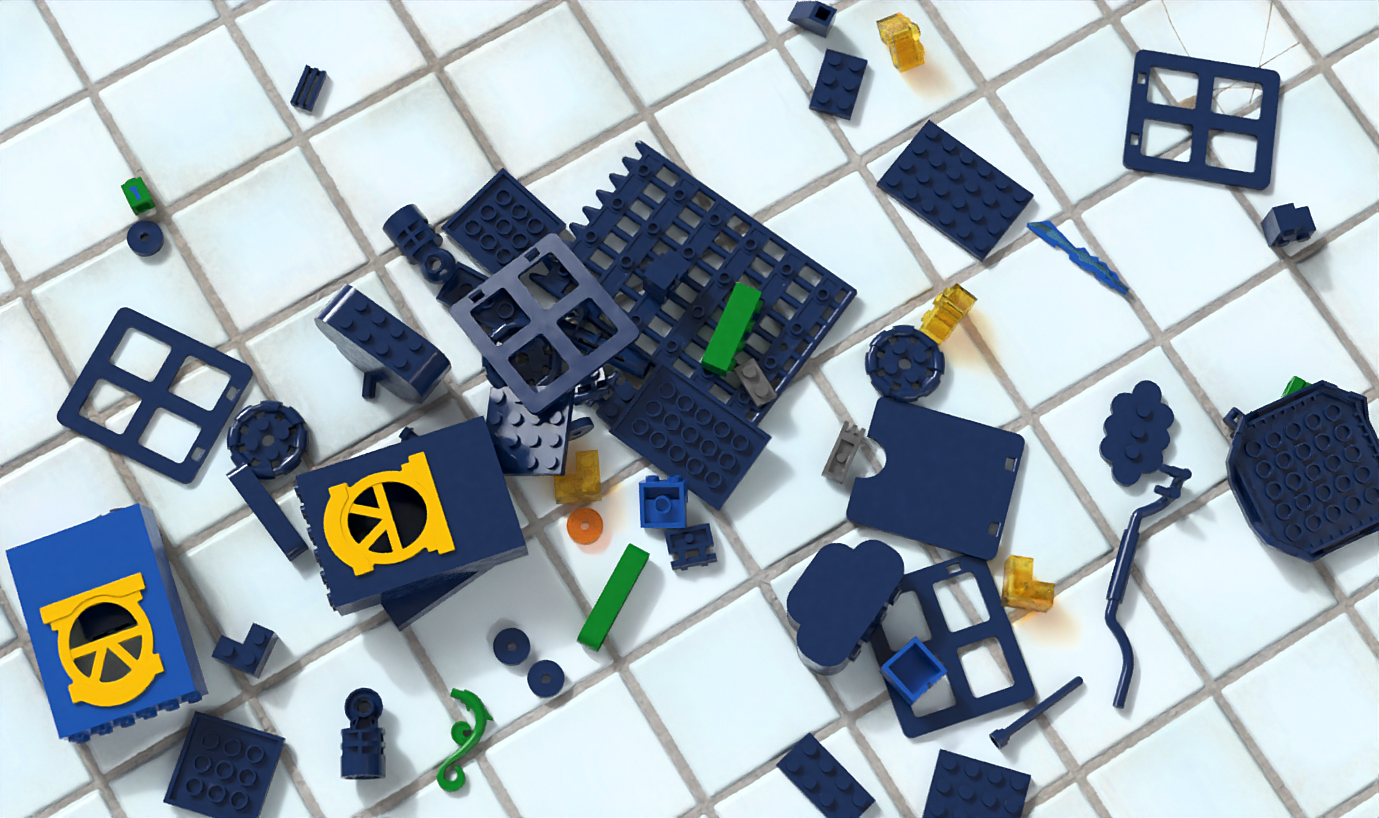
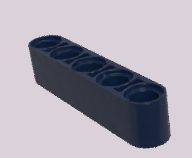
[226,461,309,562]

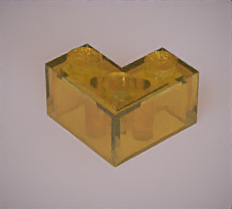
[876,12,925,73]
[919,283,978,345]
[554,450,602,504]
[1001,555,1055,613]

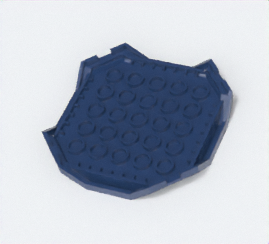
[1225,380,1379,563]

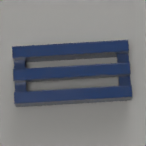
[290,65,327,112]

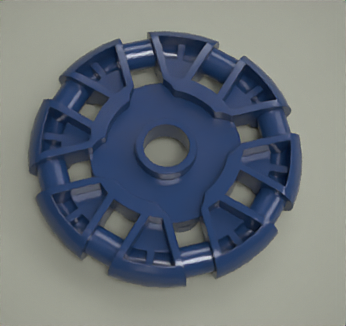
[481,318,563,389]
[865,325,945,402]
[227,400,309,480]

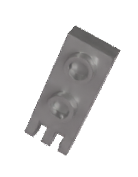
[821,420,866,484]

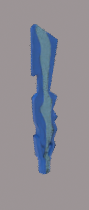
[1027,221,1130,295]

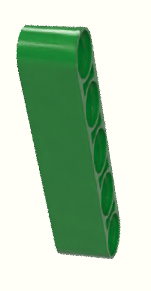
[576,543,650,652]

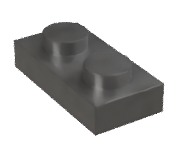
[734,358,777,408]

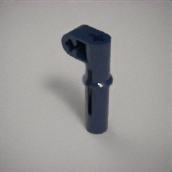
[558,303,652,380]

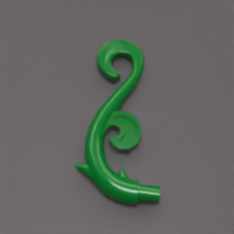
[436,688,493,792]

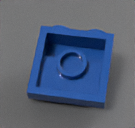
[639,475,688,528]

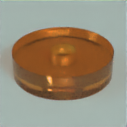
[566,507,603,545]

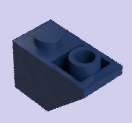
[787,1,837,38]

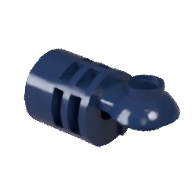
[382,204,456,285]
[340,687,386,780]

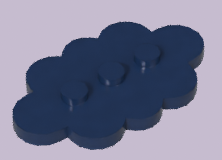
[1099,380,1174,487]

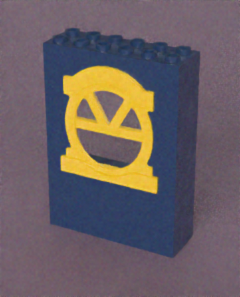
[293,415,529,617]

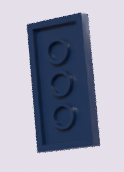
[436,261,528,338]
[776,732,876,818]

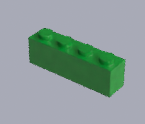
[701,282,764,378]

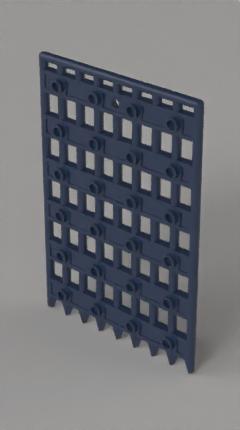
[529,140,857,426]

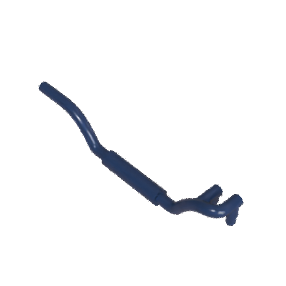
[1104,464,1192,709]

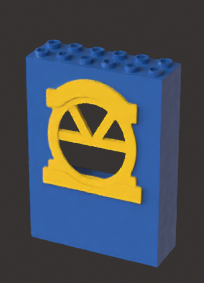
[5,503,209,744]

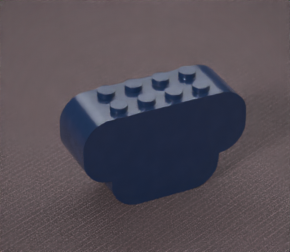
[314,284,452,404]
[787,540,904,676]

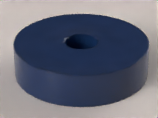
[127,220,164,257]
[569,417,594,441]
[493,628,531,666]
[527,660,565,698]

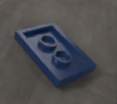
[809,49,868,120]

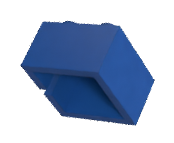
[879,636,948,706]

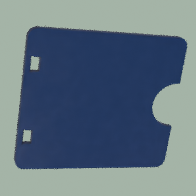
[846,396,1025,561]

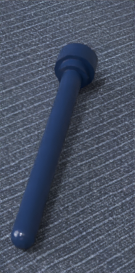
[989,676,1083,750]

